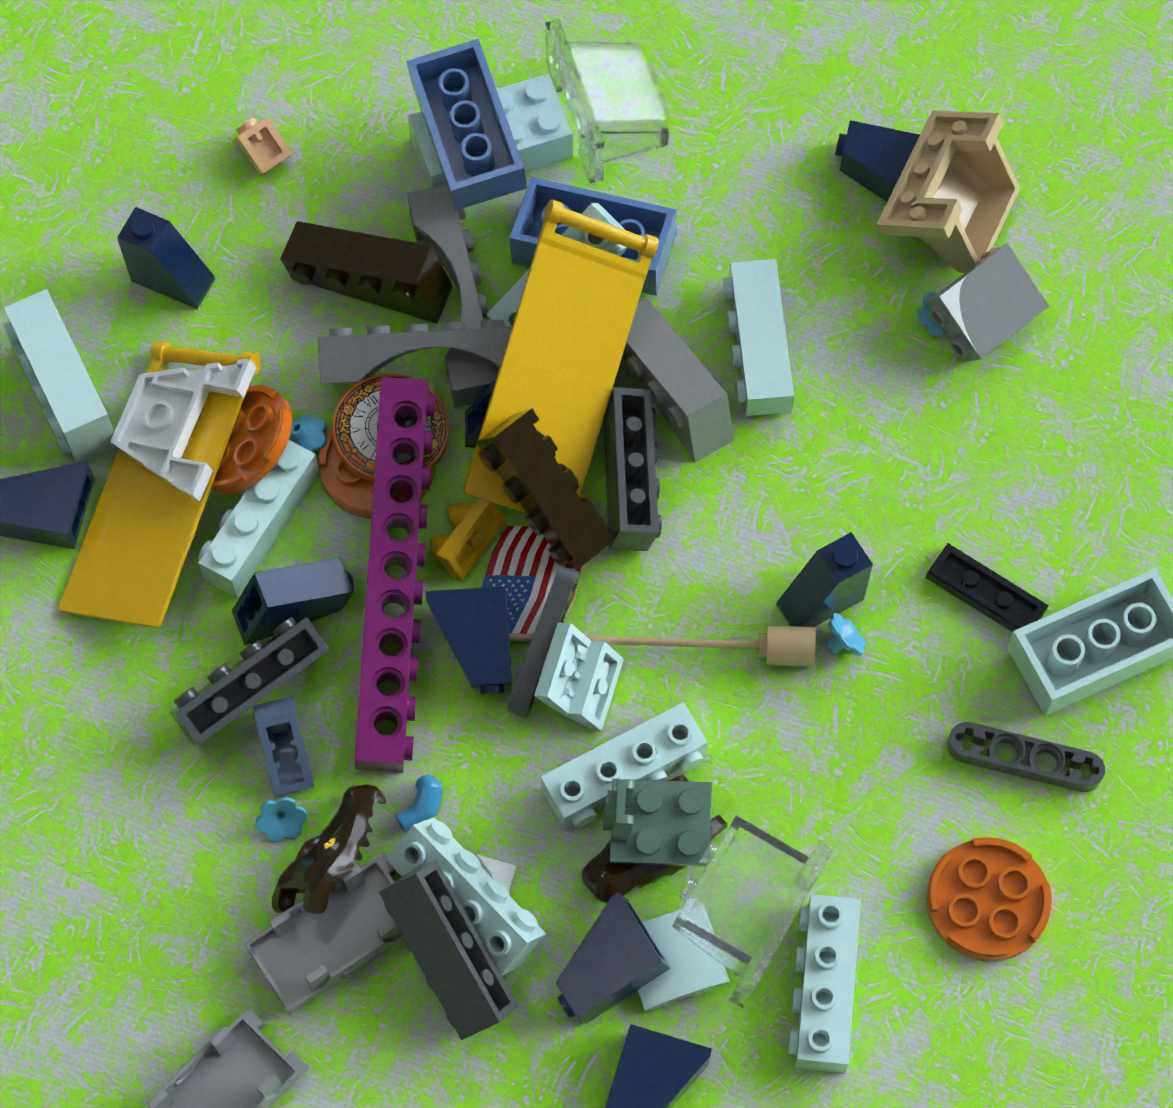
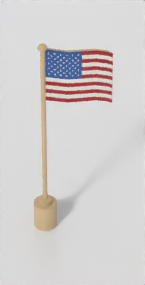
[482,526,816,667]

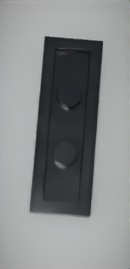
[925,543,1049,632]

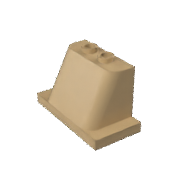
[876,111,1020,273]

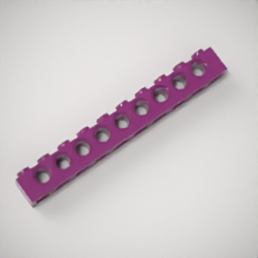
[355,377,435,772]

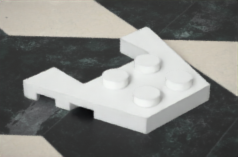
[110,359,257,502]

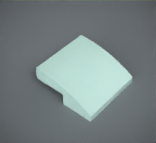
[534,622,624,731]
[638,904,730,1012]

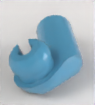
[395,775,443,833]

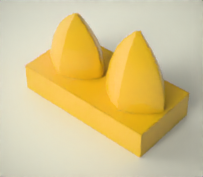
[430,498,506,581]

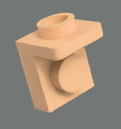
[232,117,293,176]

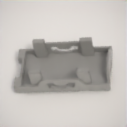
[244,853,405,1015]
[147,1007,309,1108]

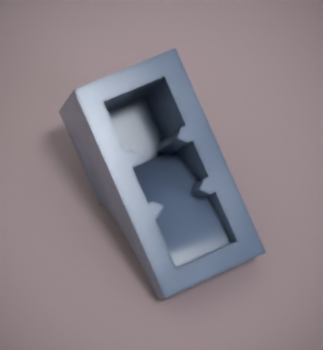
[254,696,314,796]

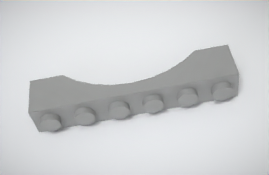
[407,185,500,408]
[318,320,512,384]

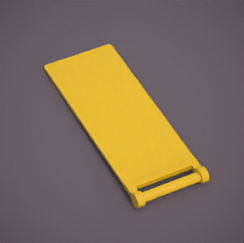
[463,199,659,514]
[58,341,261,629]

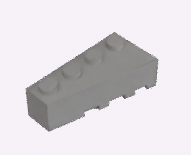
[622,296,734,462]

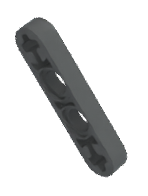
[507,565,580,718]
[947,722,1105,792]

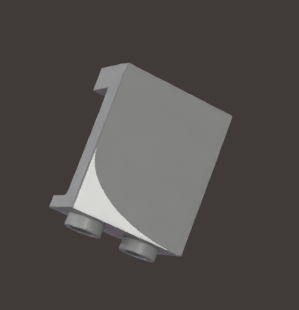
[925,244,1049,362]

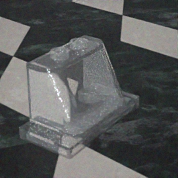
[545,19,669,184]
[672,815,834,1008]

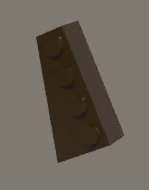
[280,221,453,324]
[476,408,615,569]

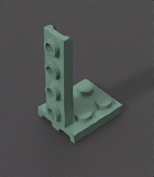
[603,779,712,867]

